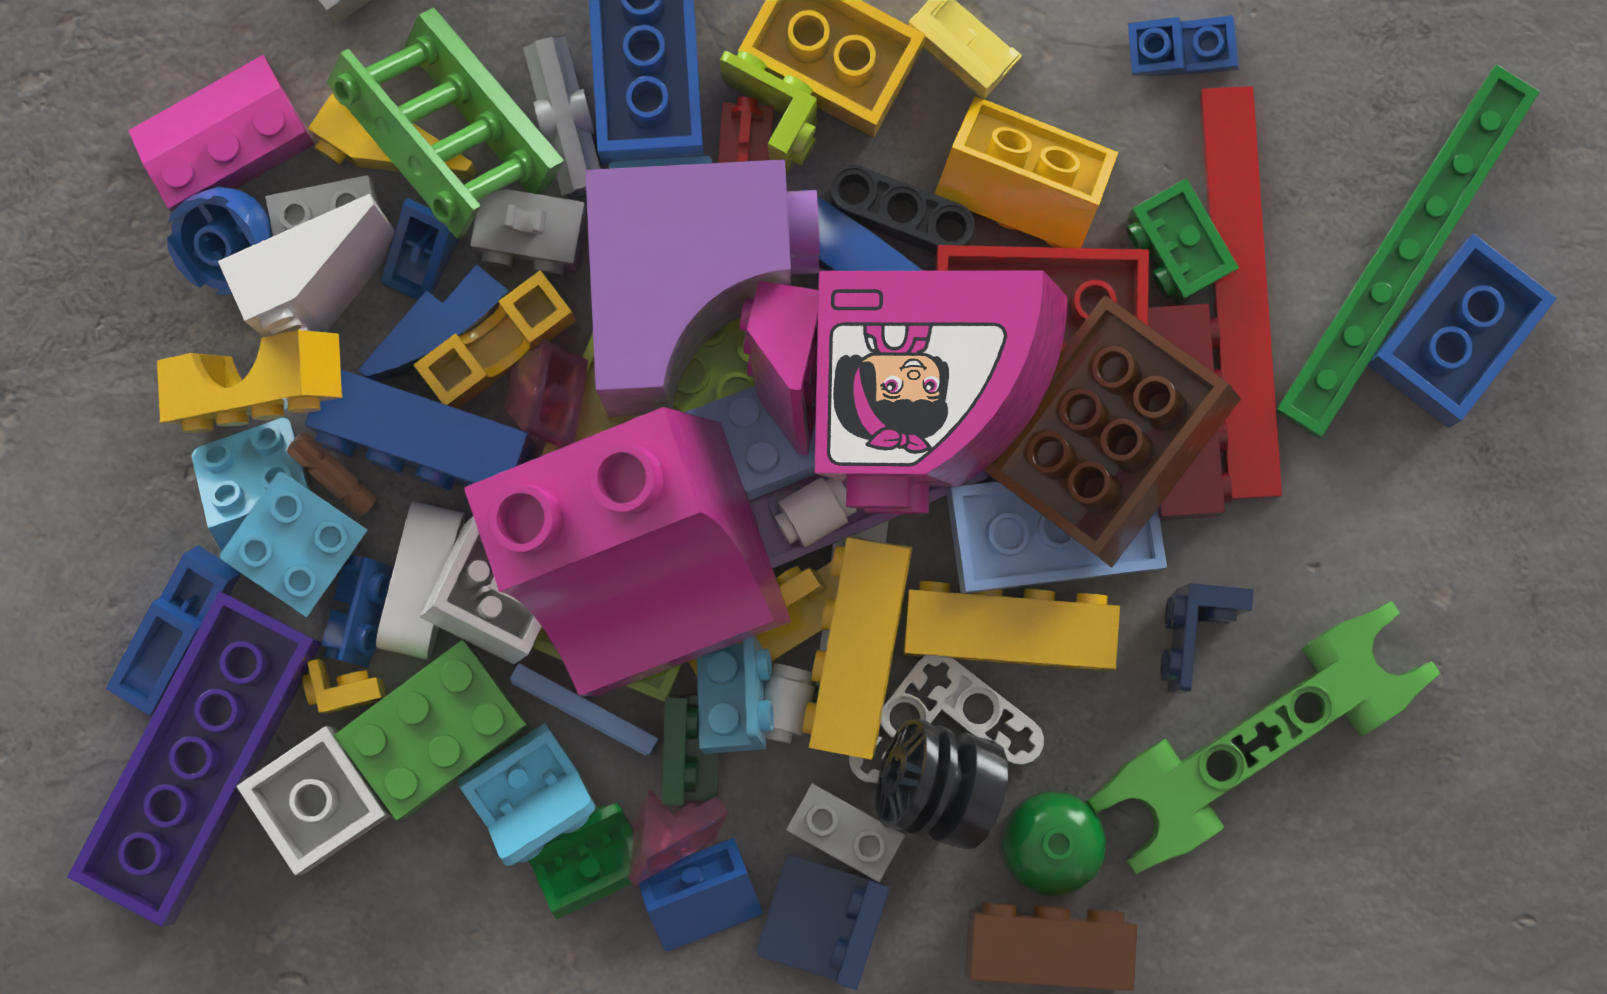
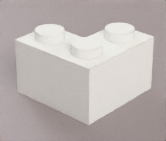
[420,516,542,664]

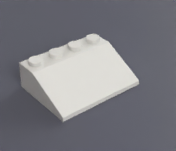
[218,194,395,337]

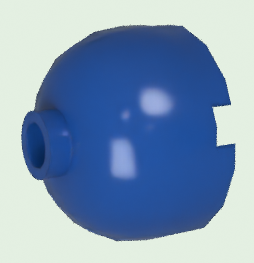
[167,186,273,295]

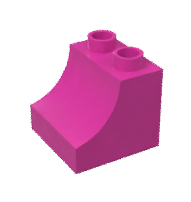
[464,407,791,696]

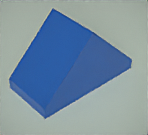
[380,198,461,300]

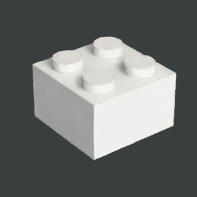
[236,726,392,875]

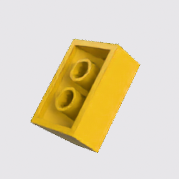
[935,96,1118,248]

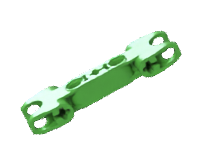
[1086,601,1441,874]

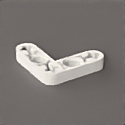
[849,655,1044,783]

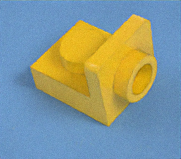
[302,659,387,714]

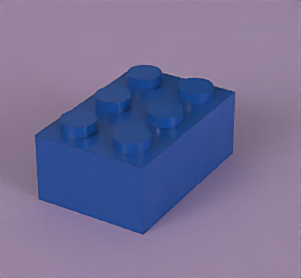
[1367,233,1557,428]

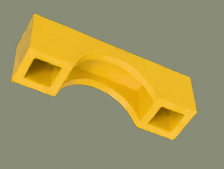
[157,330,342,433]

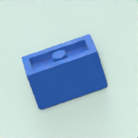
[638,838,763,951]

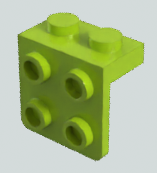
[719,50,818,175]

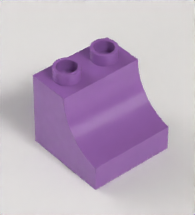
[585,160,820,417]

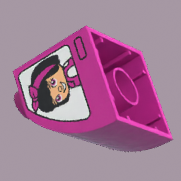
[815,271,1067,514]

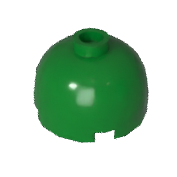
[1000,791,1107,896]

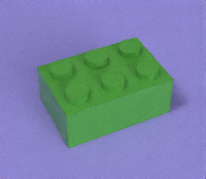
[334,640,531,821]

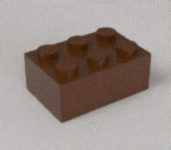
[965,902,1138,991]

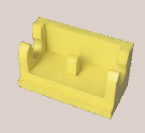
[908,0,1022,99]

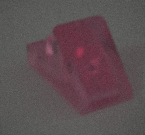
[629,789,729,886]

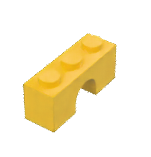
[414,270,576,409]

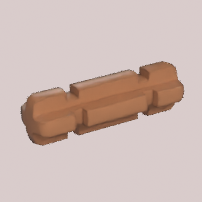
[287,432,377,517]

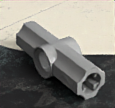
[523,37,600,199]

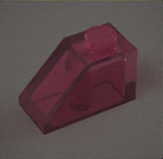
[504,339,589,448]

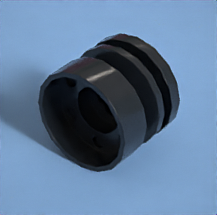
[876,718,1008,850]

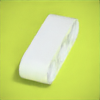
[376,501,465,660]

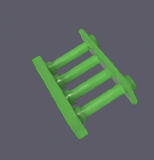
[326,8,564,239]

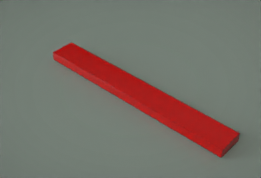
[1200,86,1282,500]

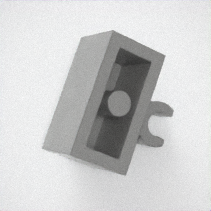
[470,188,587,277]

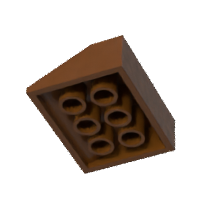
[984,295,1241,568]

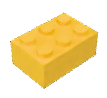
[738,0,925,138]

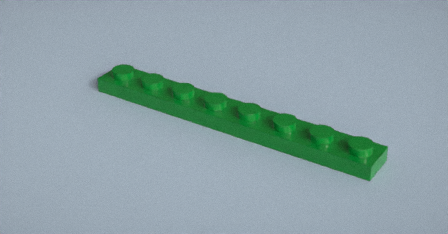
[1276,64,1540,439]

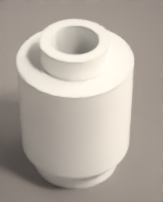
[774,477,857,548]
[764,663,816,744]

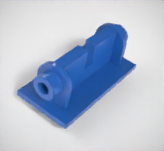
[321,555,394,668]

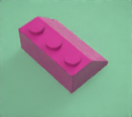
[128,55,315,212]
[740,280,819,456]

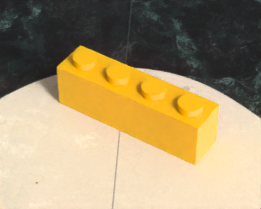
[802,536,913,760]
[903,581,1120,671]

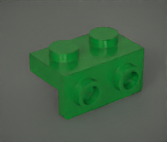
[528,803,652,920]

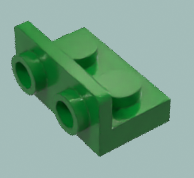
[1126,178,1239,306]

